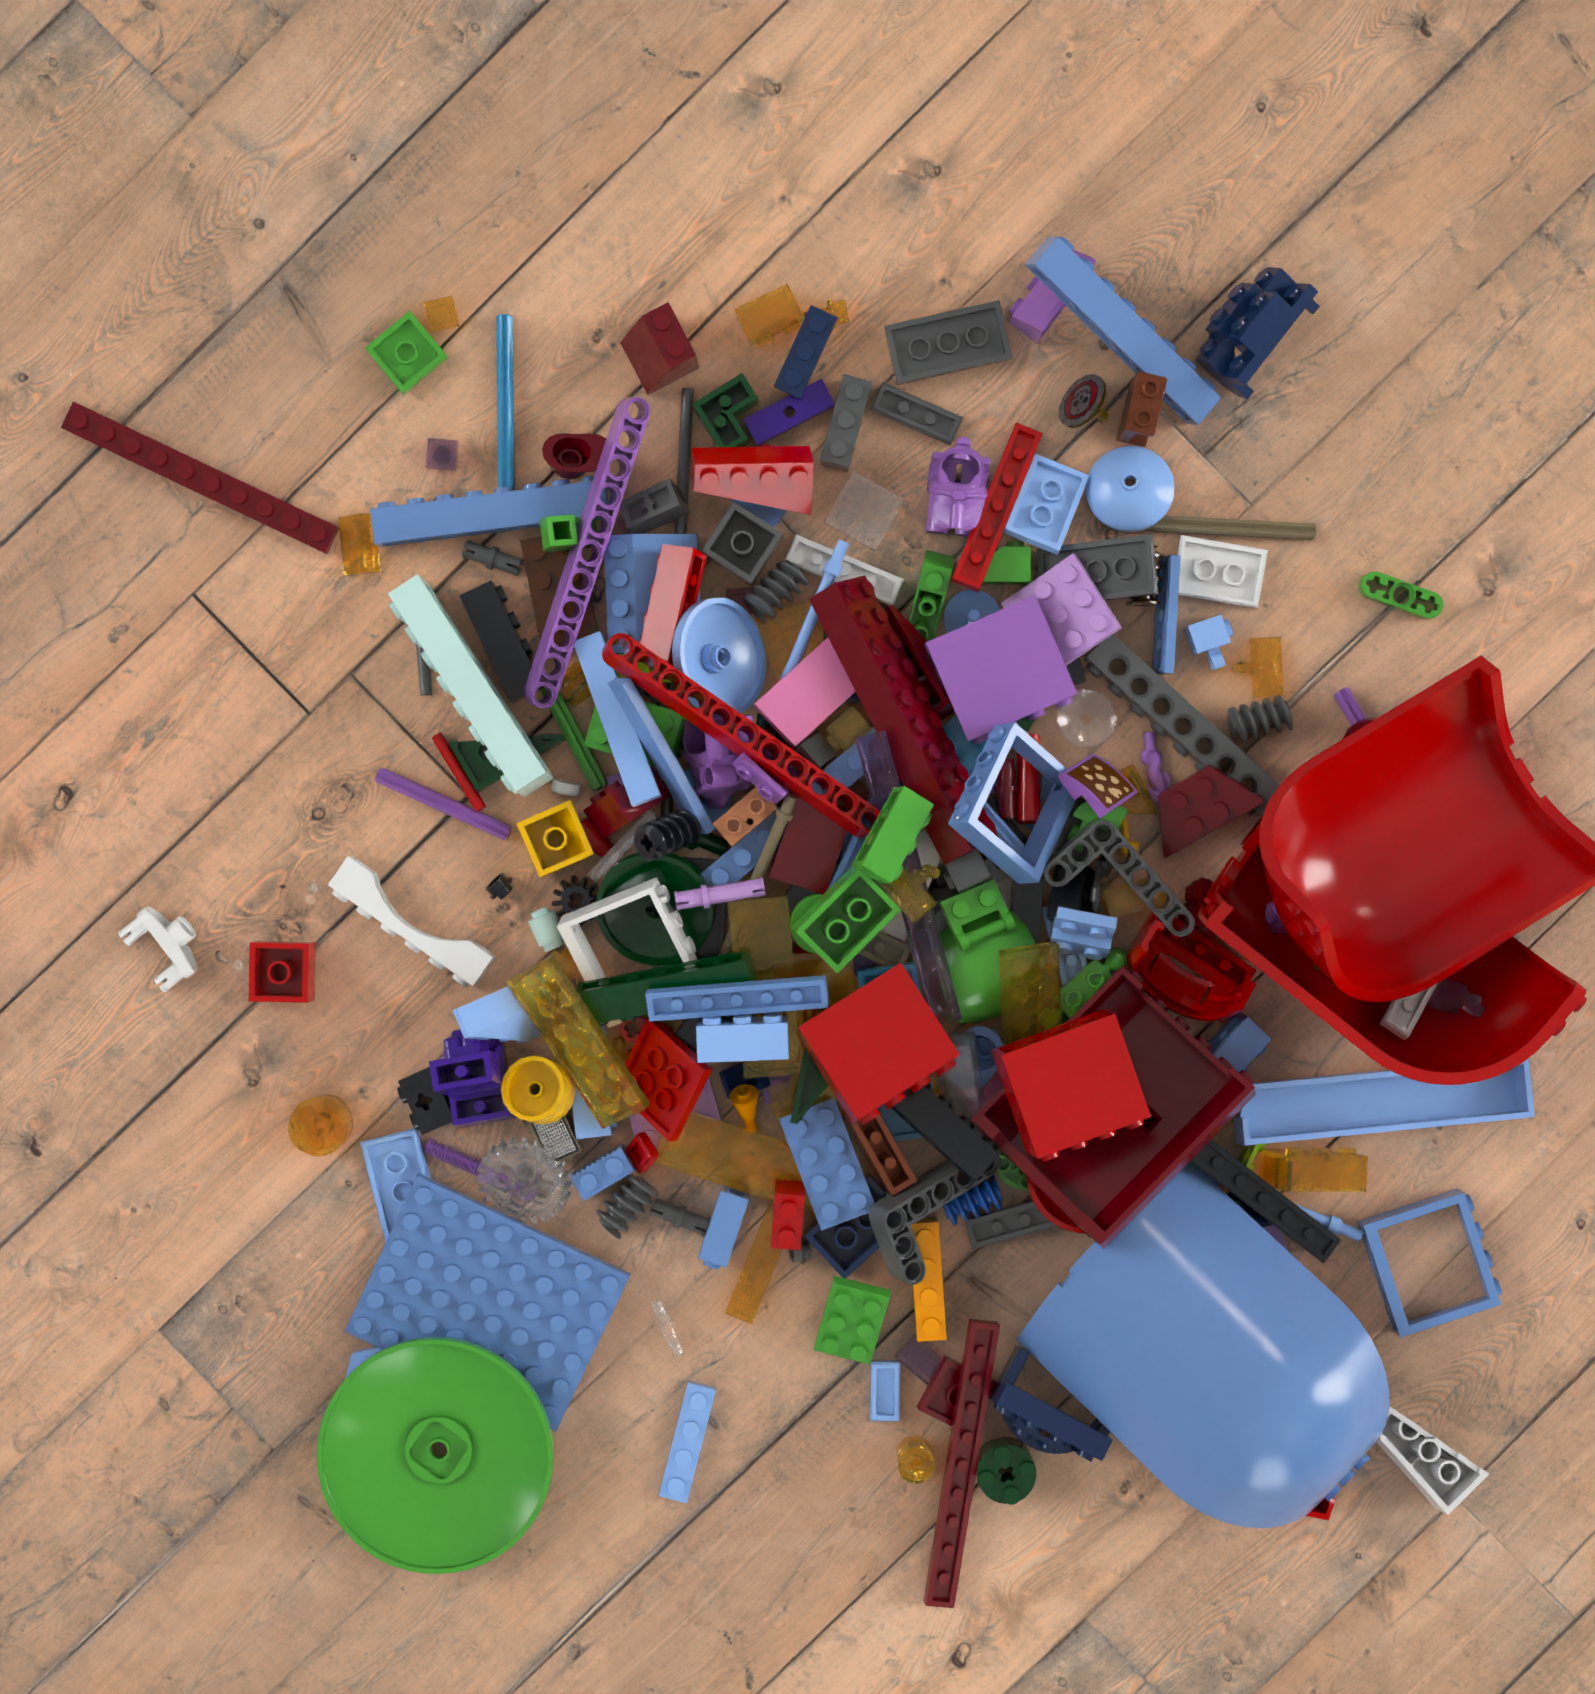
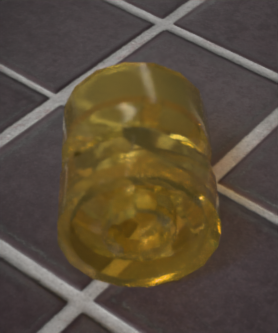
[896,1436,936,1484]

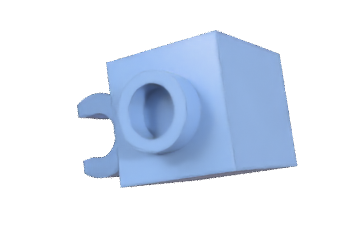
[1184,614,1233,671]

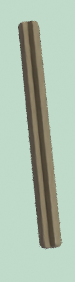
[1142,515,1316,540]

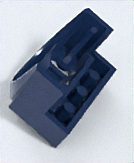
[990,1345,1113,1462]

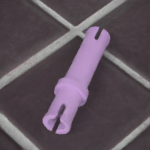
[674,877,766,911]

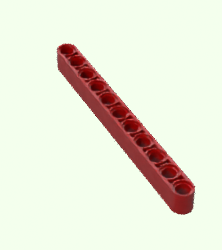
[602,633,880,839]

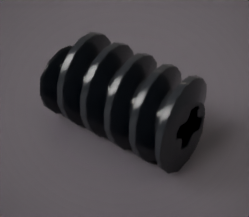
[634,809,701,861]

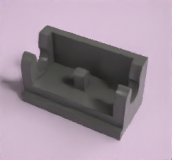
[620,478,690,534]

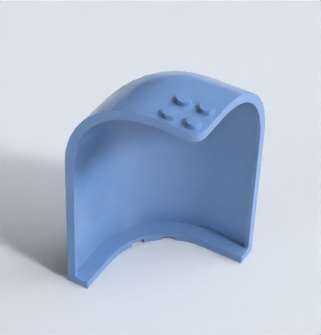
[1016,1161,1390,1528]

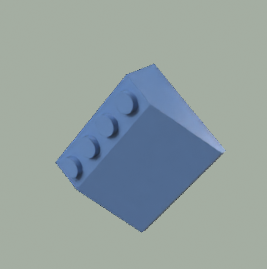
[605,534,701,654]

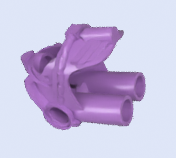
[926,437,991,537]
[681,715,753,809]

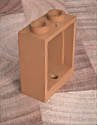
[713,787,777,847]

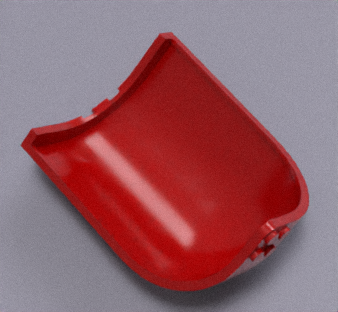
[1259,655,1595,1002]
[1198,815,1587,1085]

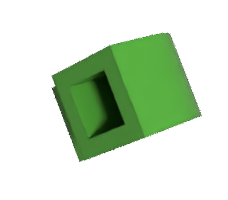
[539,514,597,552]
[1066,801,1128,853]

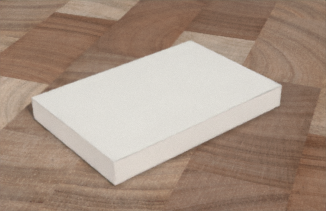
[1177,535,1268,609]

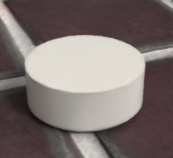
[551,778,581,796]

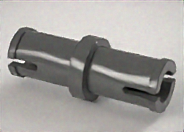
[462,540,524,576]
[649,1197,711,1237]

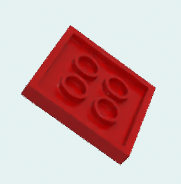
[613,1017,712,1142]

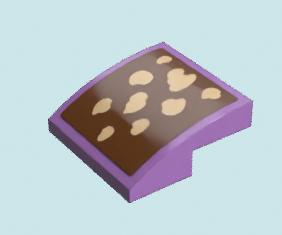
[1057,754,1138,819]

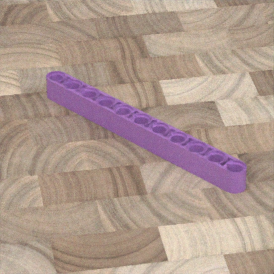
[524,397,650,708]

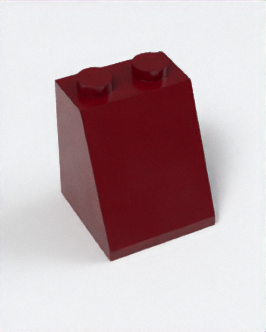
[620,302,699,395]

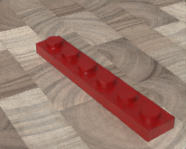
[951,422,1043,592]

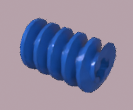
[943,1175,1003,1225]

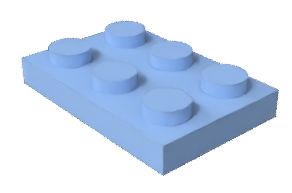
[1003,454,1090,555]

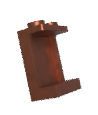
[1116,371,1167,447]

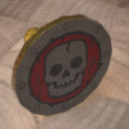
[1059,374,1109,428]

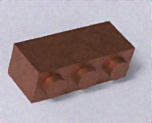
[842,1112,917,1196]

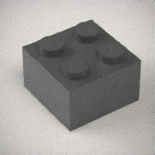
[701,501,784,587]

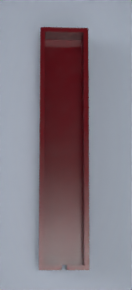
[809,576,999,865]

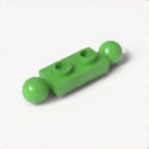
[1038,947,1128,1029]

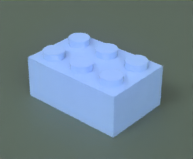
[696,1012,790,1063]

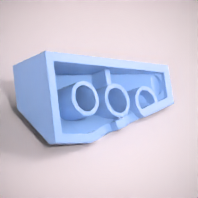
[452,971,554,1043]

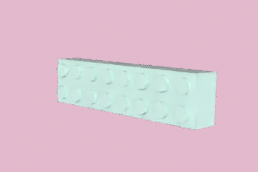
[388,574,554,798]

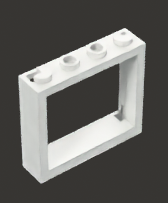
[557,877,697,1028]

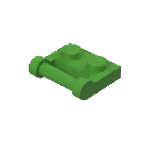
[939,879,1016,951]

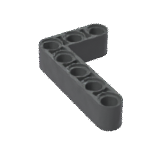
[1042,818,1195,937]
[869,1156,1000,1285]

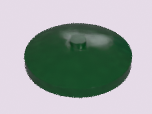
[596,852,715,966]

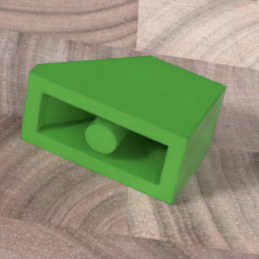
[982,541,1031,585]

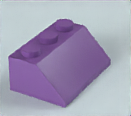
[1009,250,1096,344]

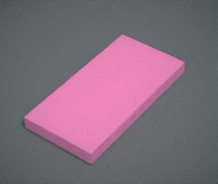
[753,638,856,749]

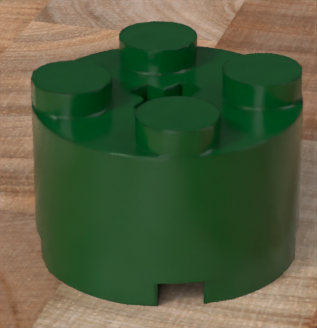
[976,1437,1036,1505]

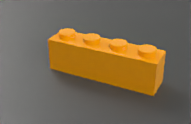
[911,1217,947,1342]

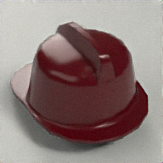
[542,433,606,479]

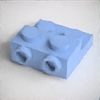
[1049,906,1118,960]

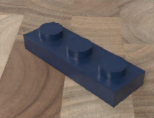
[774,305,838,400]

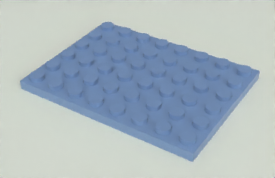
[344,1173,631,1432]

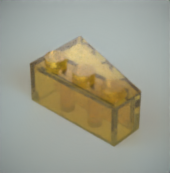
[1259,1147,1368,1192]

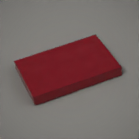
[768,797,847,894]

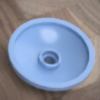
[1086,446,1174,532]

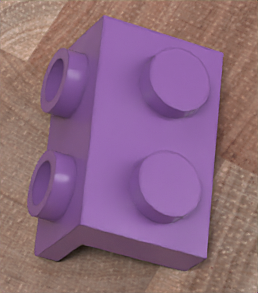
[732,748,798,804]

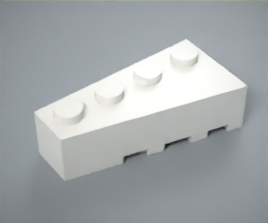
[1376,1406,1489,1515]

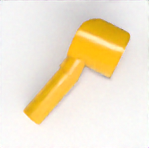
[1120,816,1139,857]

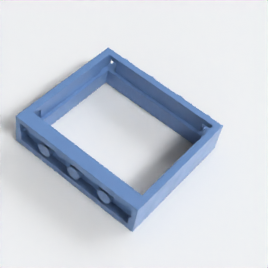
[948,722,1076,884]
[1357,1188,1502,1338]

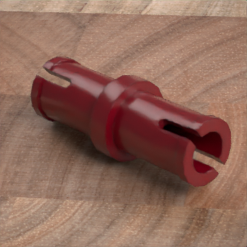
[994,759,1018,819]

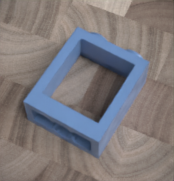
[698,1183,750,1269]

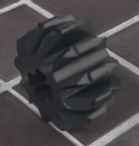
[552,875,598,925]

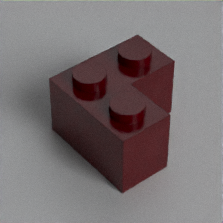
[583,766,671,840]

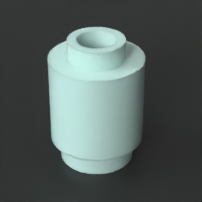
[528,906,565,952]

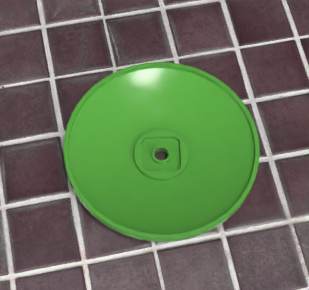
[317,1337,554,1574]

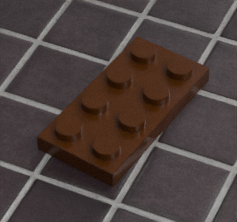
[520,536,598,650]

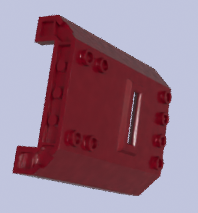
[971,966,1256,1249]

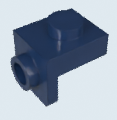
[719,1060,771,1099]

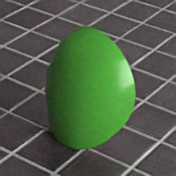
[913,909,1039,1023]

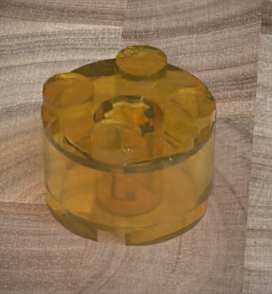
[288,1094,353,1157]

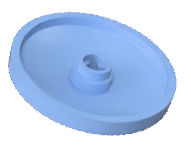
[672,598,766,717]

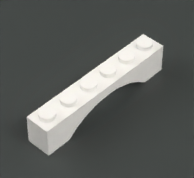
[328,856,496,987]

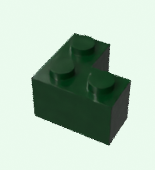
[692,373,759,447]

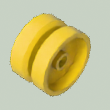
[501,1056,575,1125]

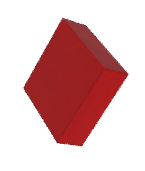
[625,1132,660,1174]

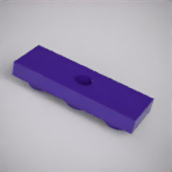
[744,379,835,446]

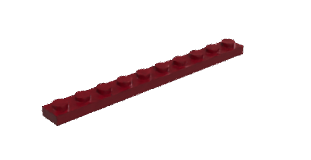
[61,401,340,554]
[923,1319,1000,1608]

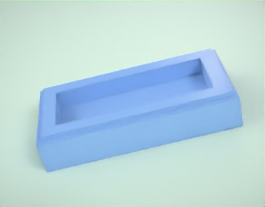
[870,1360,900,1421]

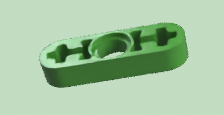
[1359,572,1443,619]

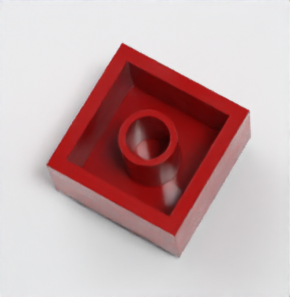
[248,941,316,1003]

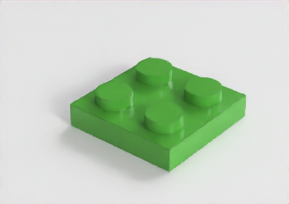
[365,311,449,395]

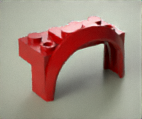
[1126,906,1257,1023]

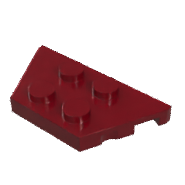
[1158,764,1265,858]

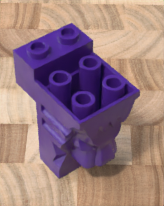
[429,1029,517,1128]

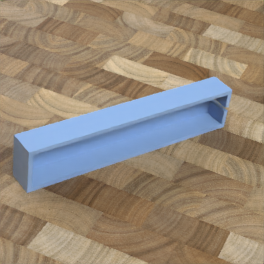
[1233,1058,1535,1146]

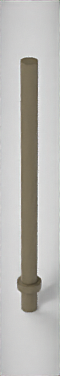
[718,793,798,955]

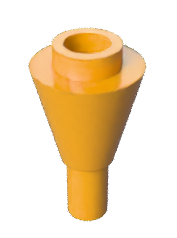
[729,1084,758,1134]

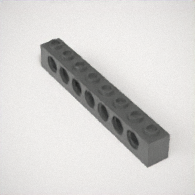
[1083,634,1279,817]

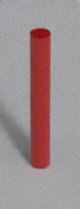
[431,732,486,812]

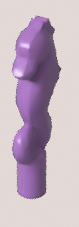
[1140,731,1172,805]

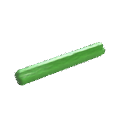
[541,688,607,791]

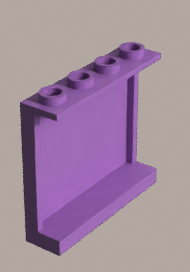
[924,595,1078,744]

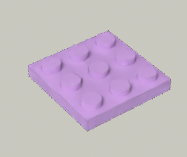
[1001,553,1122,666]

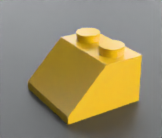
[516,800,594,877]

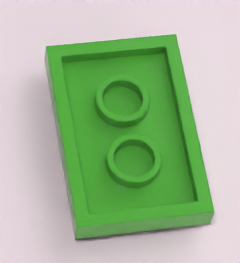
[814,1276,891,1364]

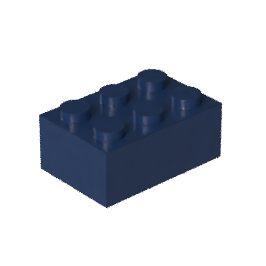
[804,1172,889,1279]

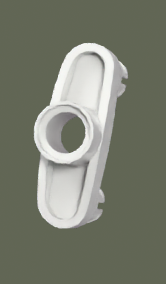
[118,906,198,992]

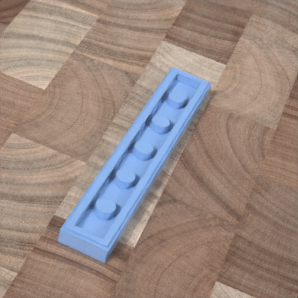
[574,631,661,807]

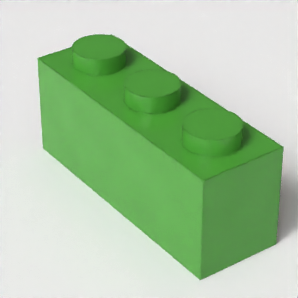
[851,786,934,884]

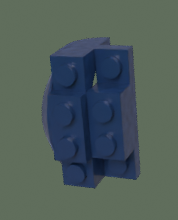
[1195,267,1320,399]

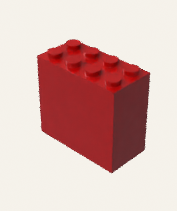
[796,963,960,1125]
[991,1009,1151,1161]

